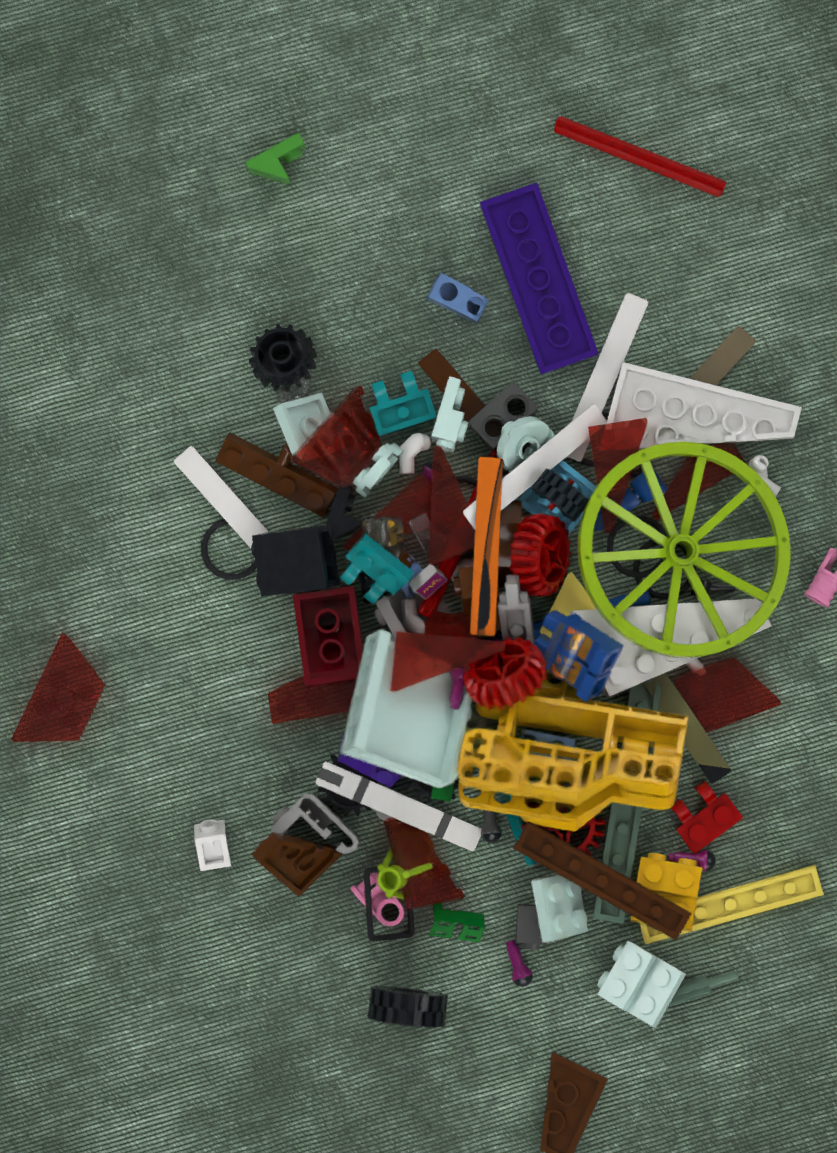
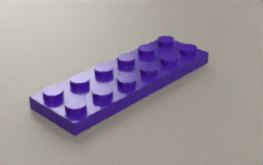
[479,182,598,376]

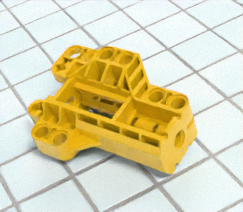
[458,669,689,832]

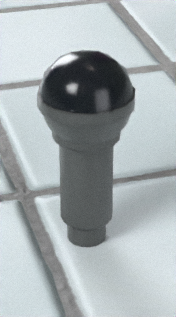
[480,810,502,843]

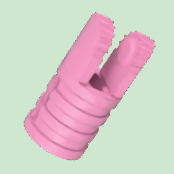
[804,548,837,608]

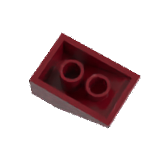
[293,586,364,687]

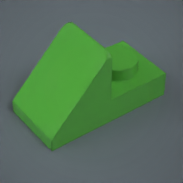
[245,133,306,185]

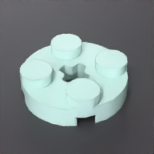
[497,416,555,472]
[353,443,404,498]

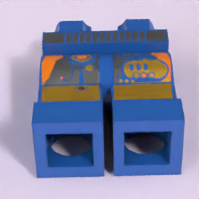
[533,610,623,702]

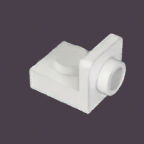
[194,819,231,871]

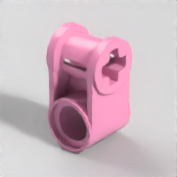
[350,873,405,926]

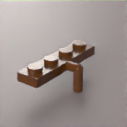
[215,432,338,518]

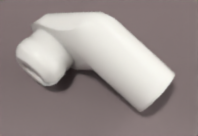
[399,433,431,475]

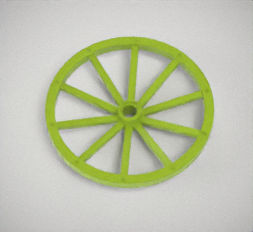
[577,442,791,658]

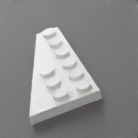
[599,362,802,452]
[569,598,771,698]

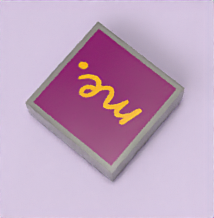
[408,564,448,600]

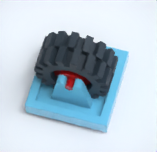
[518,460,596,536]

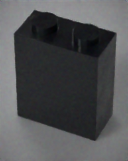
[251,524,340,597]

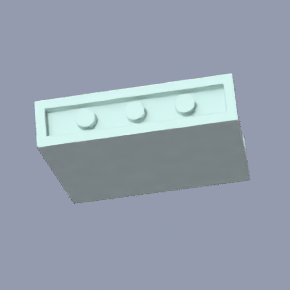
[340,629,472,788]

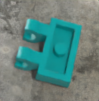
[369,371,437,437]
[339,534,414,604]

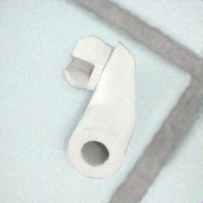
[748,455,781,497]

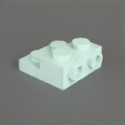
[432,376,468,453]
[597,941,686,1028]

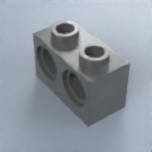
[468,381,538,451]

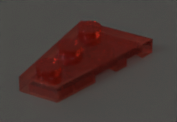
[268,675,357,724]
[384,817,465,910]

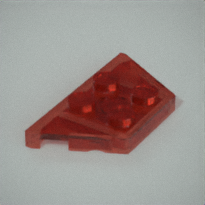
[289,386,382,488]
[11,633,106,742]
[674,656,782,733]

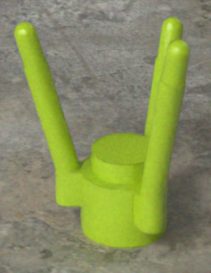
[377,847,432,900]

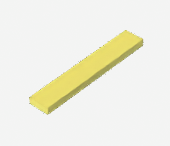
[639,865,824,945]

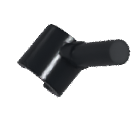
[691,580,736,597]

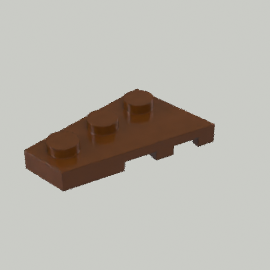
[251,832,343,897]
[540,1051,609,1153]

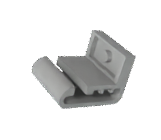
[270,793,360,854]

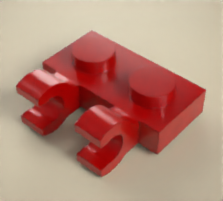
[671,781,743,854]

